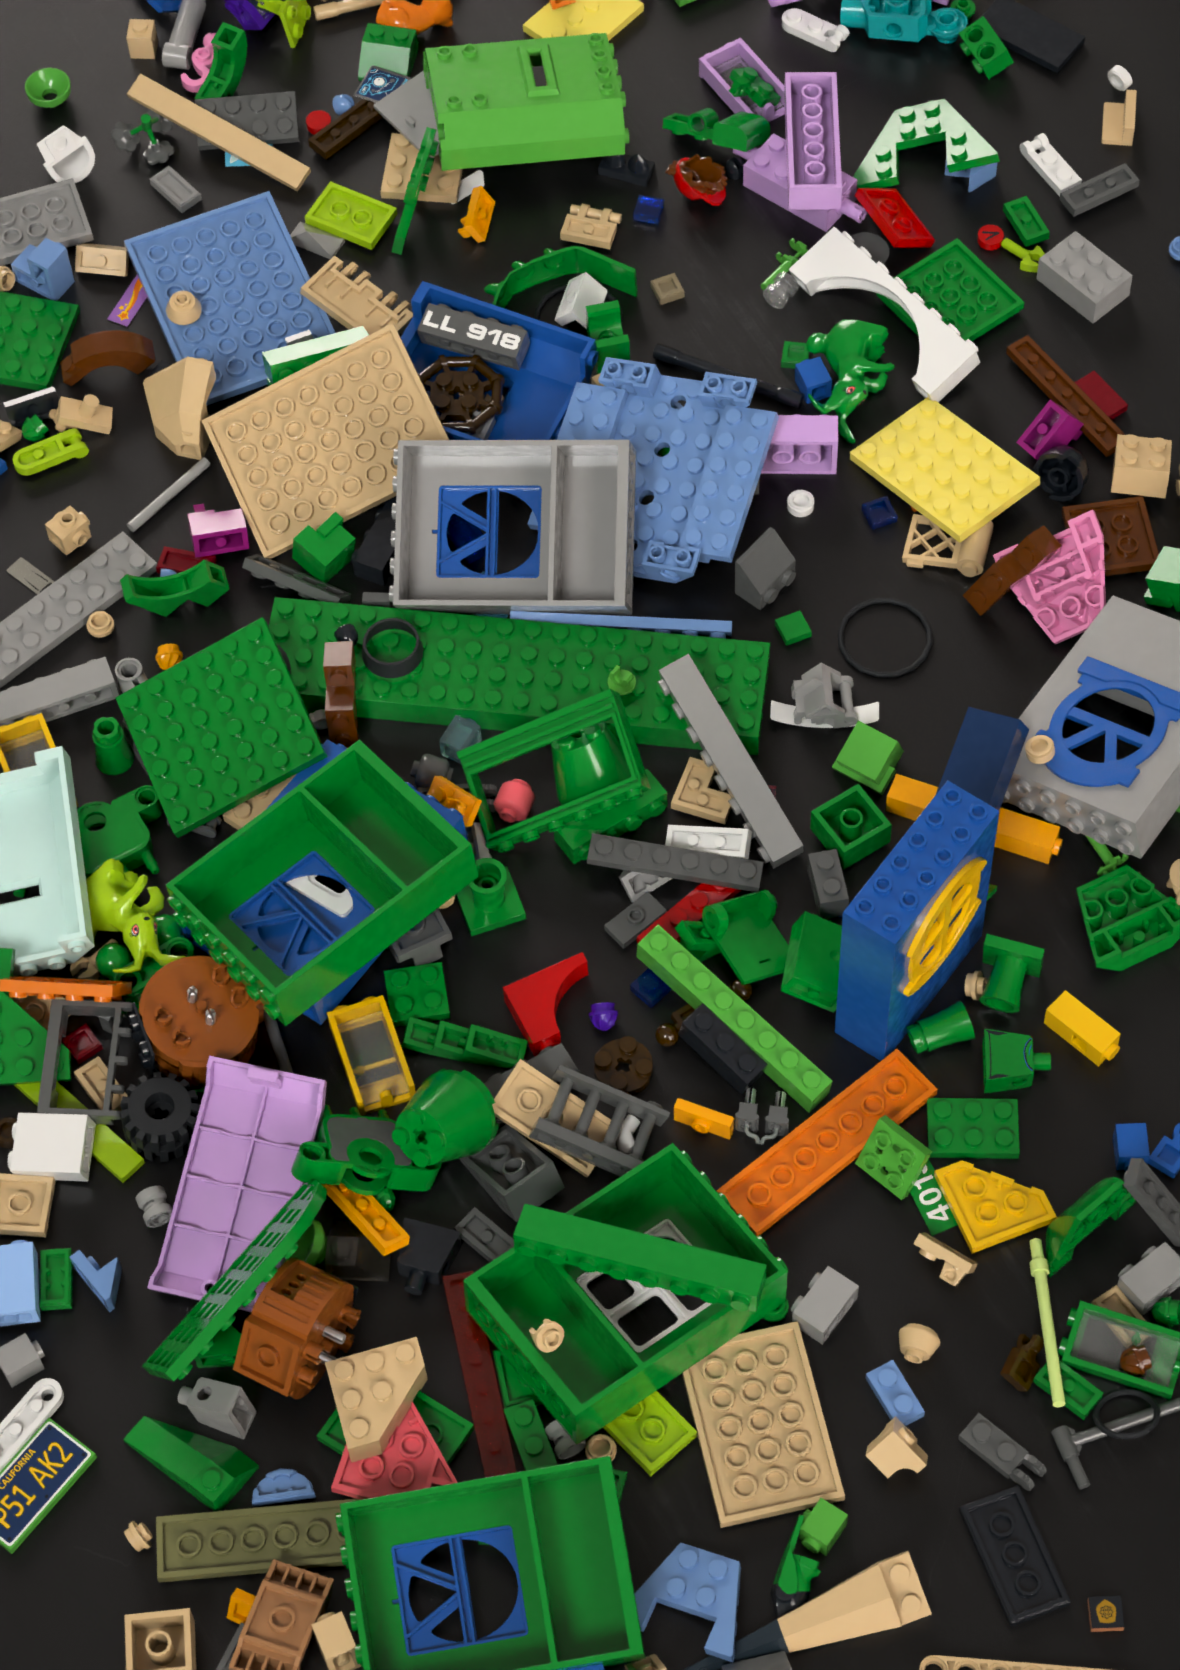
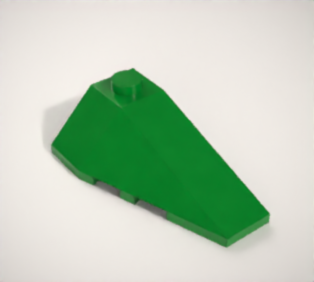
[123,1416,259,1512]

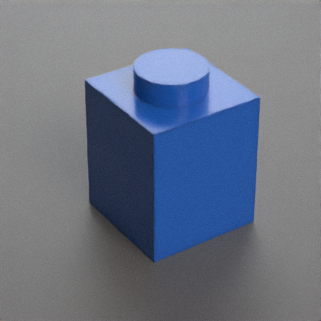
[795,356,832,404]
[1113,1123,1150,1171]

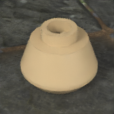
[166,291,202,325]
[899,1323,940,1363]

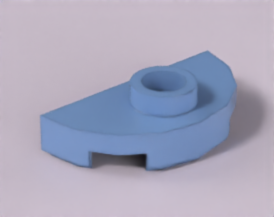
[252,1469,316,1507]

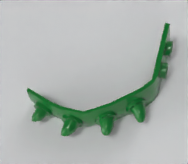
[484,246,638,308]

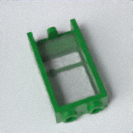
[1058,1300,1180,1400]

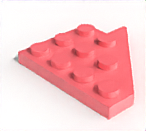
[331,1401,458,1500]

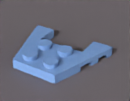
[635,1542,741,1662]

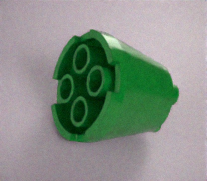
[551,722,631,815]
[392,1068,499,1168]

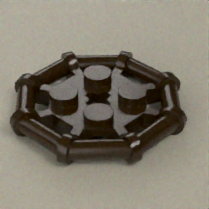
[418,354,505,435]

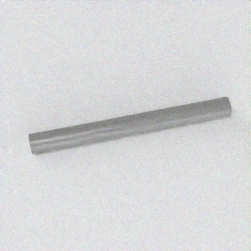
[127,457,211,532]

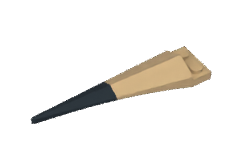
[683,1551,932,1670]

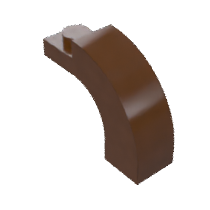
[60,330,156,386]

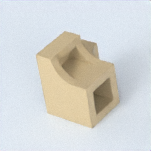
[866,1416,928,1478]

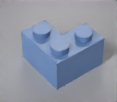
[11,238,75,301]

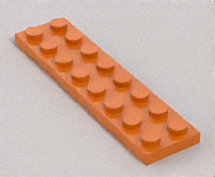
[716,1049,938,1236]

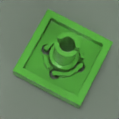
[855,1115,932,1200]

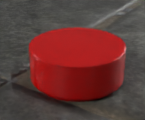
[306,110,331,135]

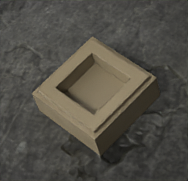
[650,273,685,305]

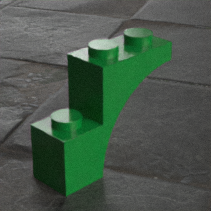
[120,560,230,617]

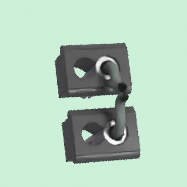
[735,1088,789,1145]

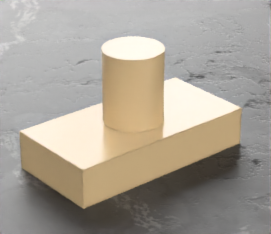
[57,394,113,434]

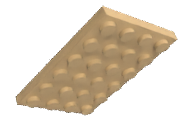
[682,1321,845,1528]

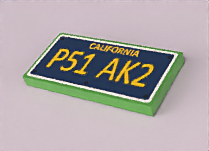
[0,1418,97,1554]

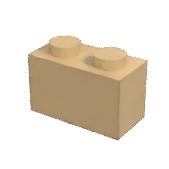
[311,1611,361,1670]

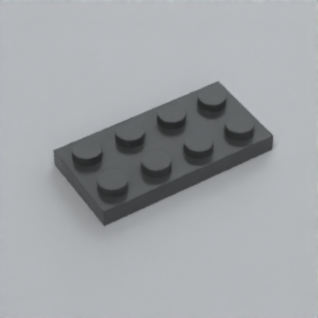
[195,91,299,150]

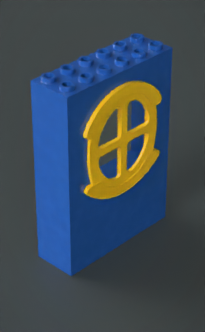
[835,780,999,1061]

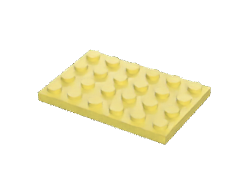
[850,397,1040,543]

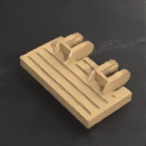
[300,255,413,335]

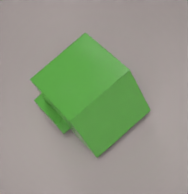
[832,721,904,795]

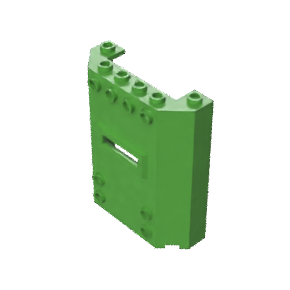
[423,33,629,171]

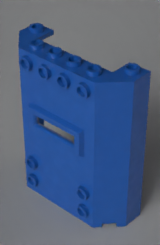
[401,281,599,440]

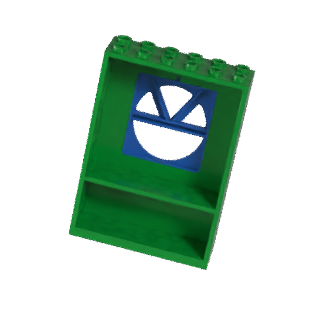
[166,739,479,1026]
[336,1456,646,1670]

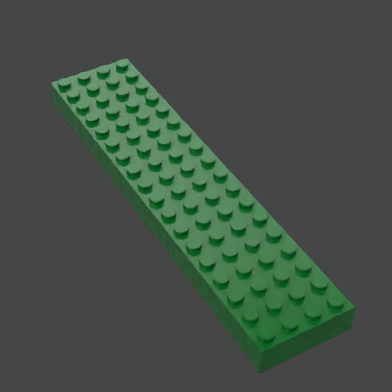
[269,597,770,755]

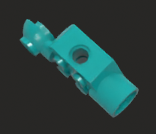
[840,0,968,44]

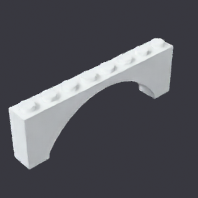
[789,227,981,402]

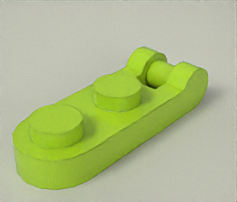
[12,428,89,476]

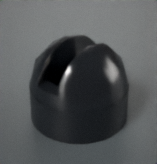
[725,157,745,180]
[334,624,358,646]

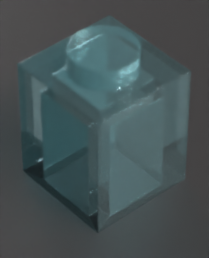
[439,715,482,764]

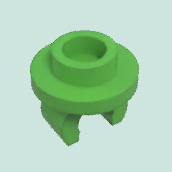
[608,665,636,696]

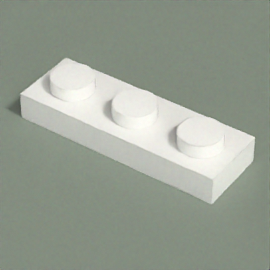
[665,825,752,859]

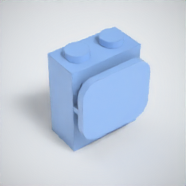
[0,1240,41,1326]

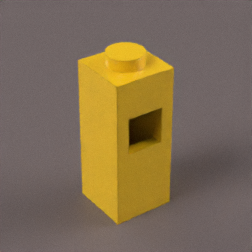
[1044,990,1121,1067]

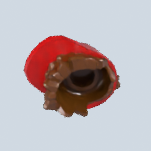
[665,154,728,206]

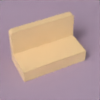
[1102,89,1137,146]
[75,243,129,276]

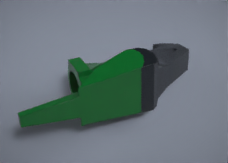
[770,1515,821,1619]

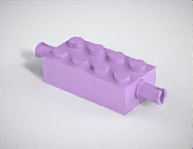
[733,133,867,232]

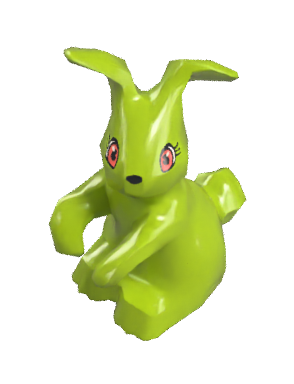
[86,858,186,973]

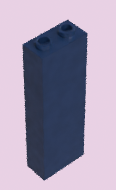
[936,707,1029,810]

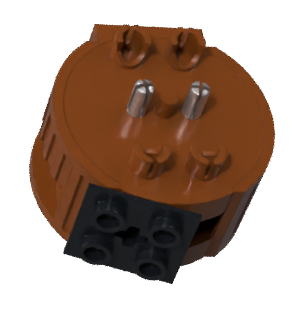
[128,956,264,1088]

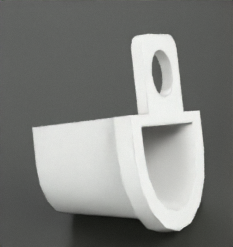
[37,125,95,183]

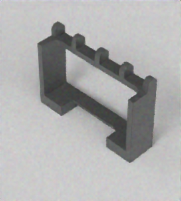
[37,999,132,1125]

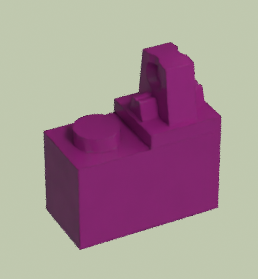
[1016,400,1084,460]
[187,503,249,558]

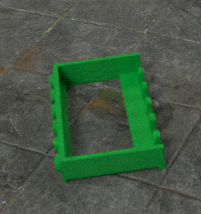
[456,689,651,853]

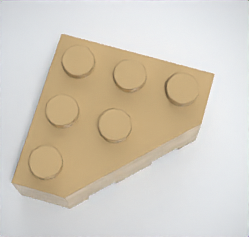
[325,1337,428,1463]

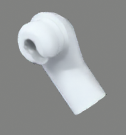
[616,1114,640,1154]

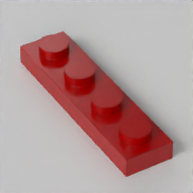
[637,883,741,943]

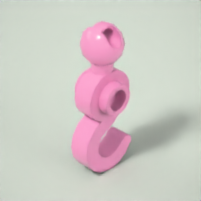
[181,32,216,93]

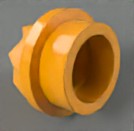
[155,644,183,670]

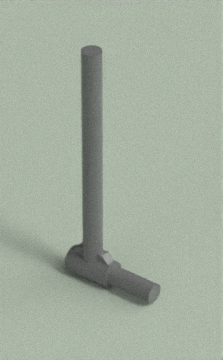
[1051,1397,1180,1489]

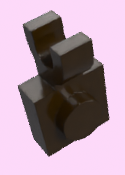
[1000,1334,1044,1392]

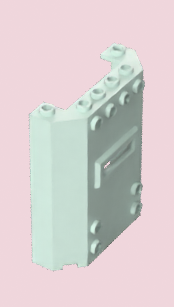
[0,746,94,976]

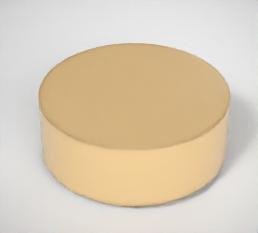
[1025,735,1055,764]

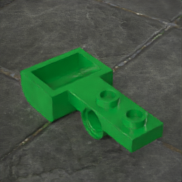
[662,108,770,152]

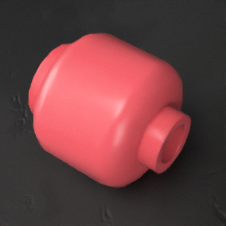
[494,779,535,823]

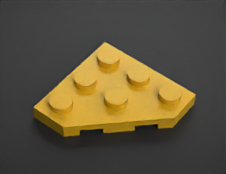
[934,1160,1057,1254]

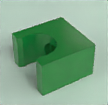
[586,300,630,374]

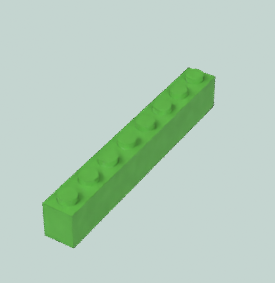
[636,924,833,1113]

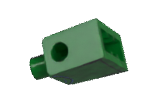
[982,1029,1051,1093]

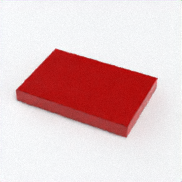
[854,188,935,248]

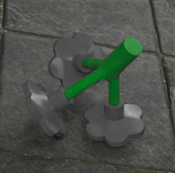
[111,109,174,165]

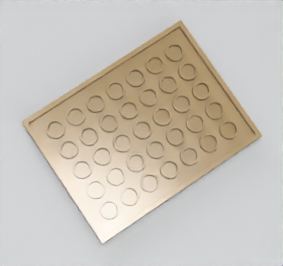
[201,323,449,559]

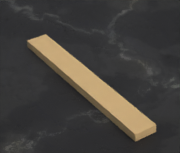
[127,73,311,192]

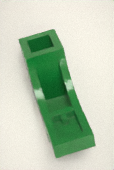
[194,22,247,100]

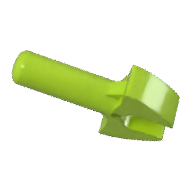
[1001,238,1045,272]

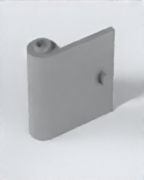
[373,71,439,158]

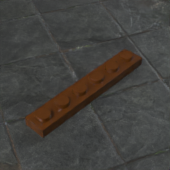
[1006,335,1125,457]

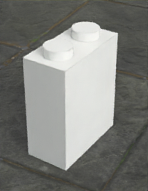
[8,1113,96,1182]

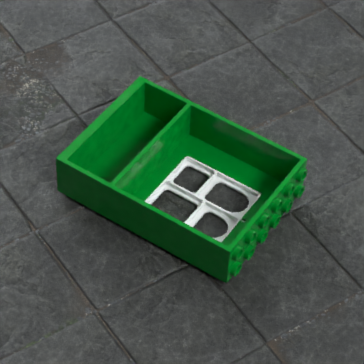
[463,1143,788,1445]

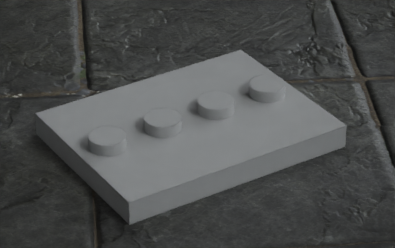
[0,178,94,266]

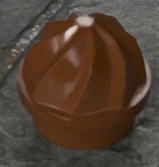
[1120,1344,1152,1375]

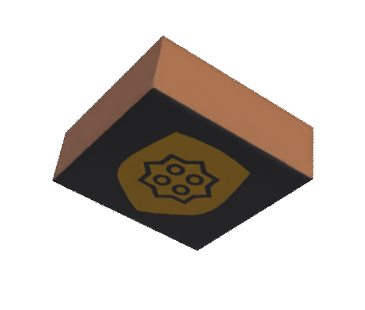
[1087,1596,1124,1632]

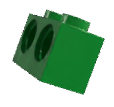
[958,16,1014,79]

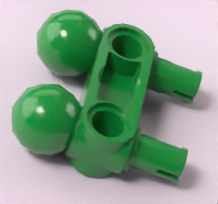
[95,914,197,1013]

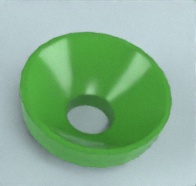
[25,68,71,108]
[285,1219,328,1266]

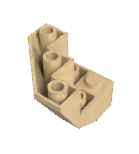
[143,357,216,460]

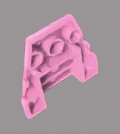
[993,510,1106,644]

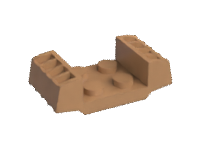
[228,1559,334,1670]

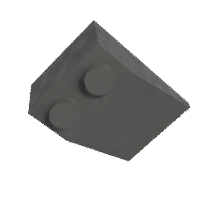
[460,1124,565,1222]

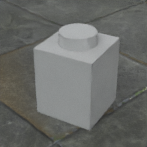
[0,1333,45,1387]

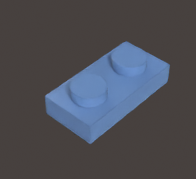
[865,1360,925,1426]

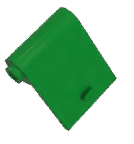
[702,889,789,985]

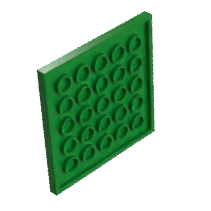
[115,617,328,838]

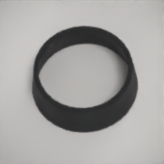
[362,618,423,678]

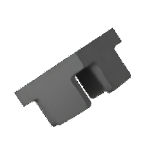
[389,908,453,966]

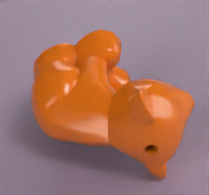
[376,0,453,35]

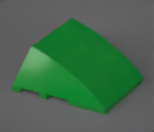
[1076,865,1180,971]
[1046,1177,1136,1278]

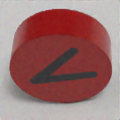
[977,225,1004,250]

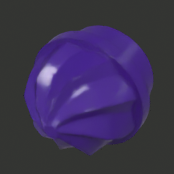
[589,1002,618,1031]

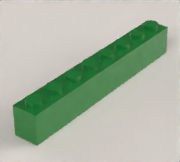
[513,1203,767,1312]

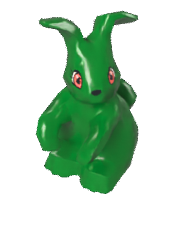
[806,319,895,444]

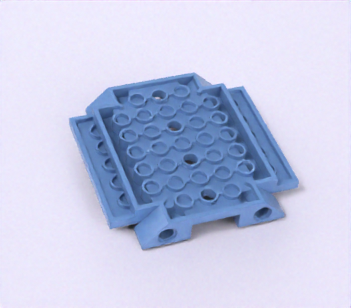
[528,357,779,583]

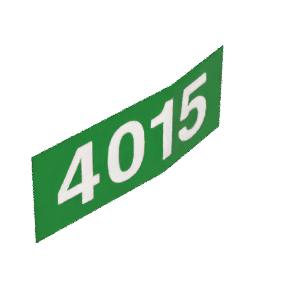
[902,1159,958,1236]

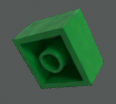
[810,784,892,870]

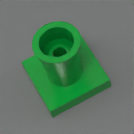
[456,858,526,937]
[979,934,1045,1013]

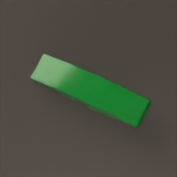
[401,1017,528,1068]

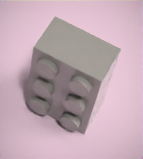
[1036,231,1133,323]

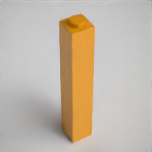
[885,774,1063,864]

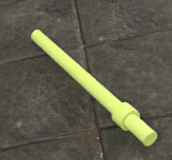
[1029,1238,1065,1407]

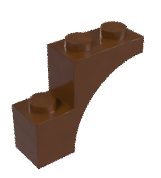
[963,525,1062,616]
[323,641,360,748]

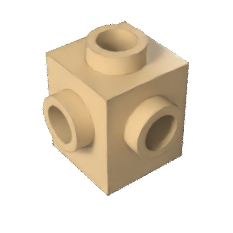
[45,506,91,556]

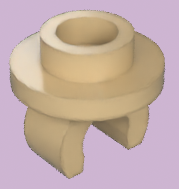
[529,1319,564,1352]

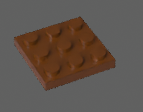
[1062,496,1159,576]

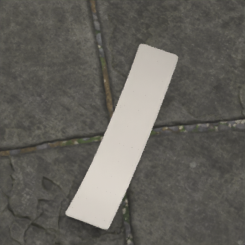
[770,700,879,728]

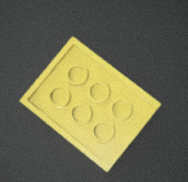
[523,0,644,41]

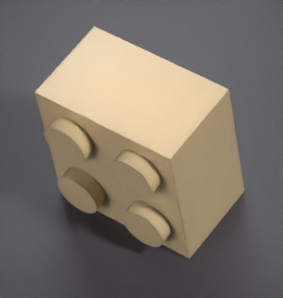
[1111,434,1172,498]
[125,1608,197,1670]

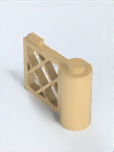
[902,514,994,577]

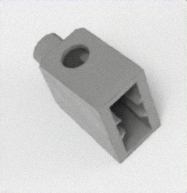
[178,1377,257,1439]

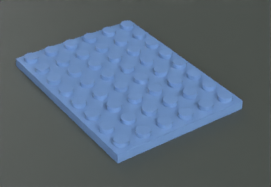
[124,191,335,406]

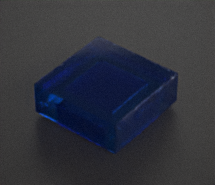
[633,195,664,224]
[861,496,898,530]

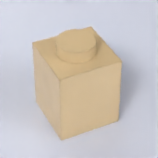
[126,19,158,59]

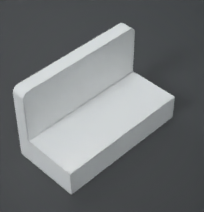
[554,272,607,329]

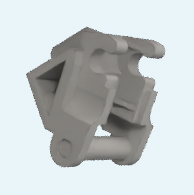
[791,663,858,728]

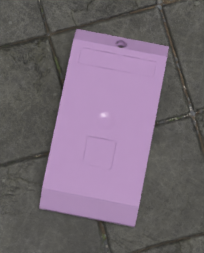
[147,1056,327,1312]

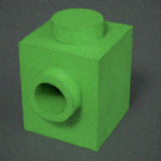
[799,1498,848,1556]

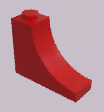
[503,952,588,1057]

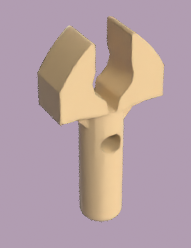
[70,939,118,980]

